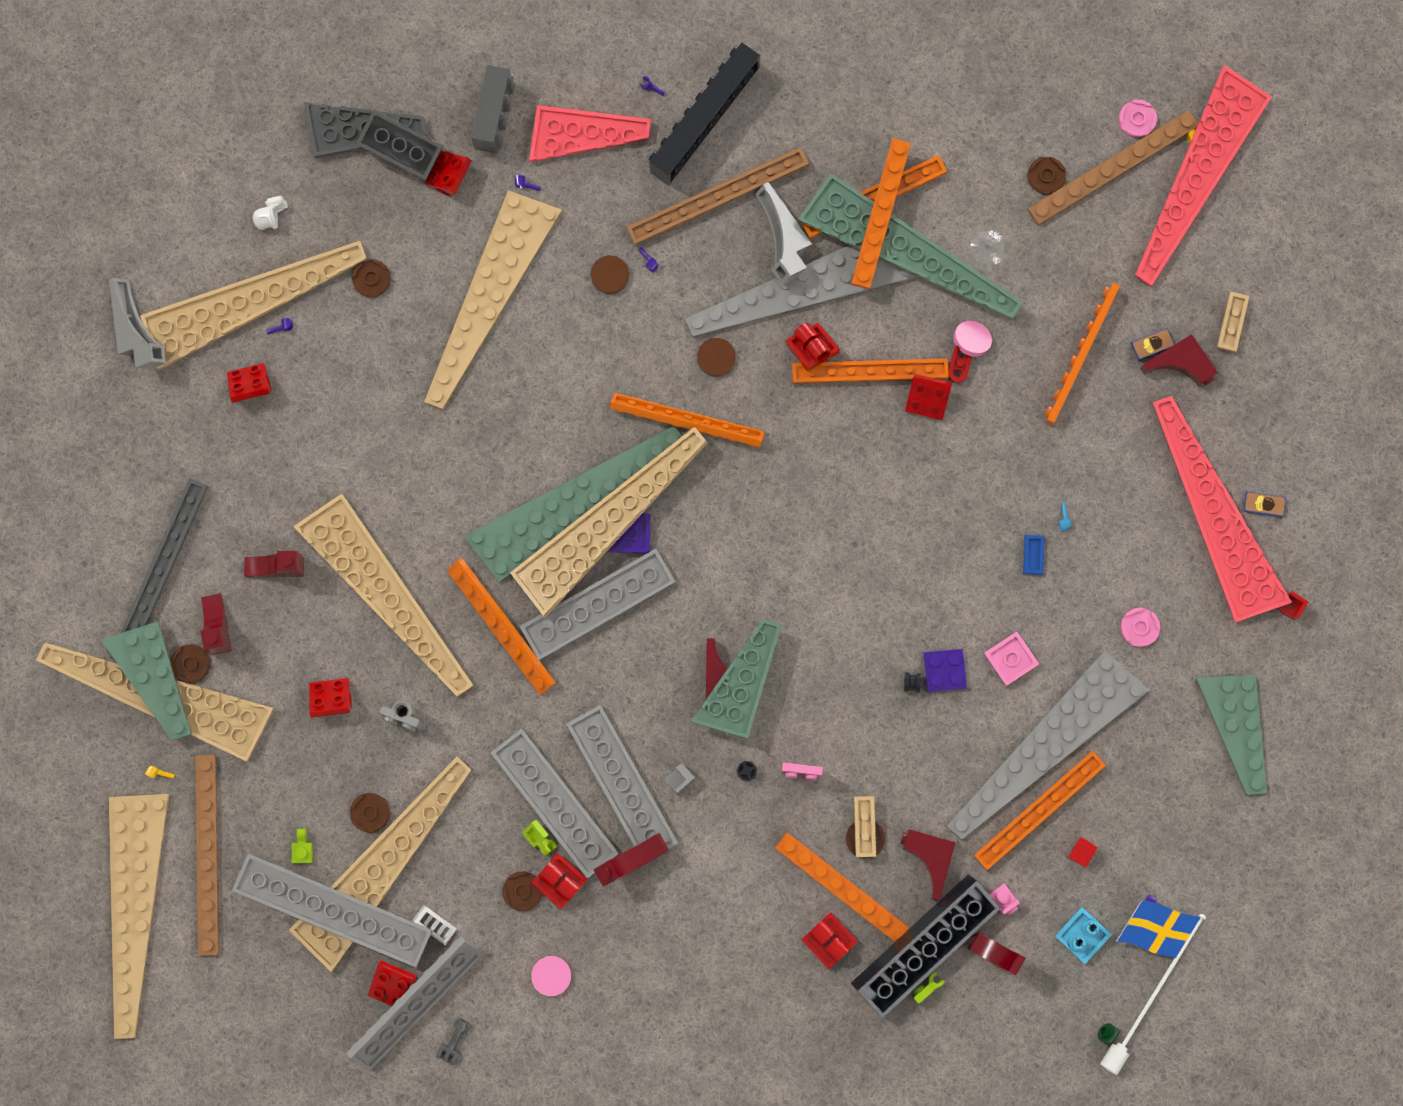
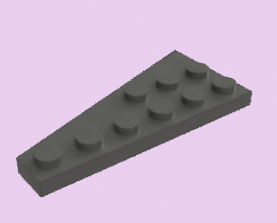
[304,102,428,159]

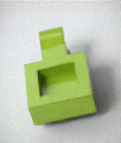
[521,820,557,856]
[292,829,313,863]
[912,972,944,1004]

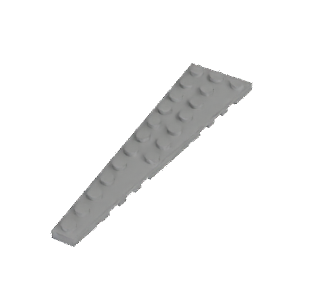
[685,245,918,337]
[947,651,1149,840]

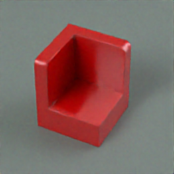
[1278,591,1309,621]
[1066,837,1098,867]

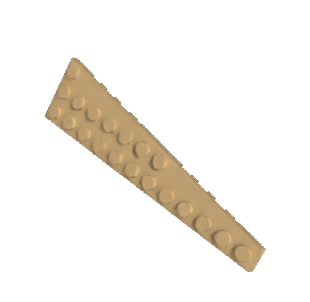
[424,190,562,410]
[140,241,367,370]
[510,427,707,618]
[293,494,474,697]
[36,643,274,762]
[289,757,472,972]
[109,794,170,1039]

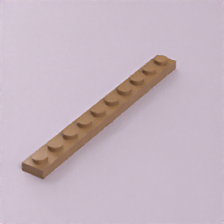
[1028,110,1198,226]
[627,147,809,246]
[195,755,219,956]

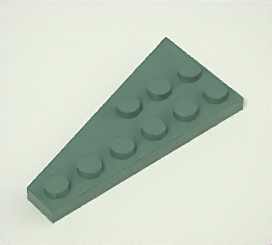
[691,619,782,739]
[101,622,192,741]
[1195,675,1267,795]

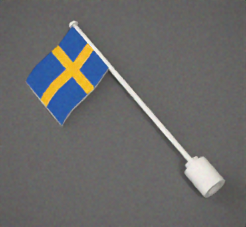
[1099,901,1206,1076]

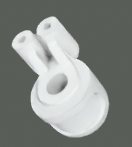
[253,196,288,230]

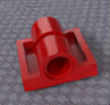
[425,150,472,197]
[786,322,840,371]
[227,363,272,403]
[905,374,952,421]
[309,678,352,718]
[531,853,587,910]
[801,912,858,969]
[367,960,417,1006]

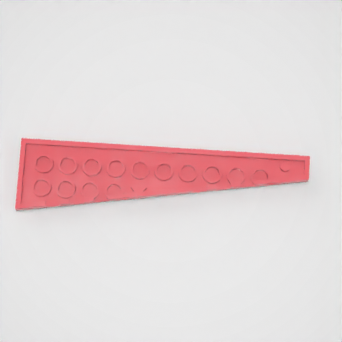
[1134,65,1272,287]
[1153,396,1292,623]

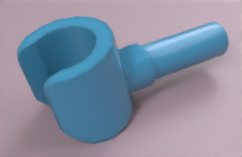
[1058,503,1071,531]

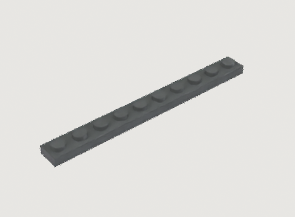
[109,478,208,660]

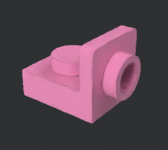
[989,883,1020,916]

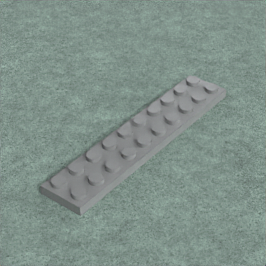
[232,854,433,968]

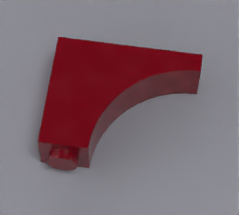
[1140,334,1218,387]
[244,551,304,577]
[200,593,232,655]
[706,638,728,699]
[900,829,955,901]
[593,833,669,887]
[967,932,1026,976]

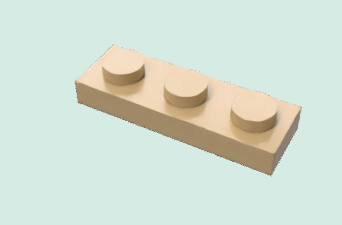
[1216,292,1249,353]
[854,796,876,857]

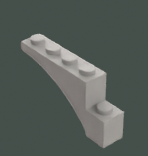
[755,182,812,285]
[109,278,166,369]

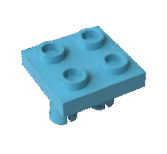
[1054,907,1112,964]

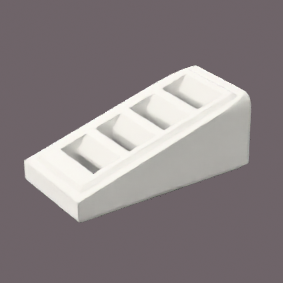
[412,905,457,946]

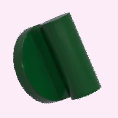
[1098,1023,1121,1047]

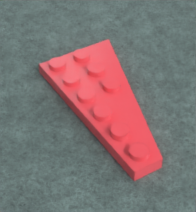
[529,105,651,162]

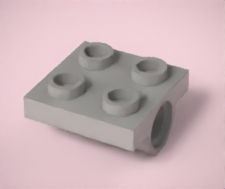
[380,701,424,732]

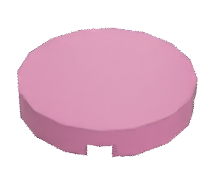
[1118,100,1157,138]
[953,321,992,357]
[1120,608,1160,647]
[531,956,571,996]

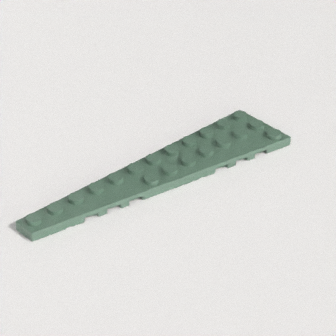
[798,173,1023,320]
[464,426,682,583]

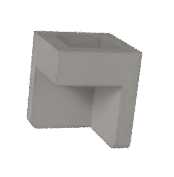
[665,763,695,794]

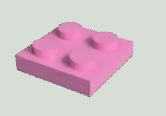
[984,632,1039,686]
[781,762,823,781]

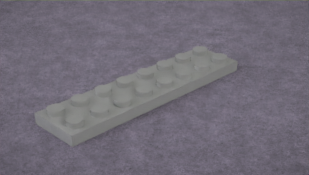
[519,549,676,661]
[566,705,678,849]
[490,728,619,879]
[346,936,483,1071]

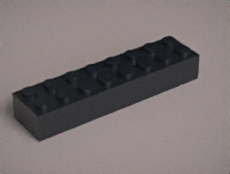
[649,42,760,186]
[850,874,1001,1018]

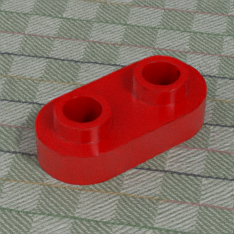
[948,346,972,383]

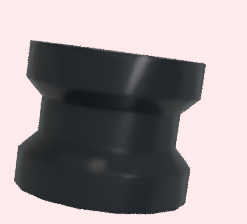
[904,672,921,693]
[737,761,757,782]

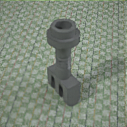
[436,1018,469,1065]

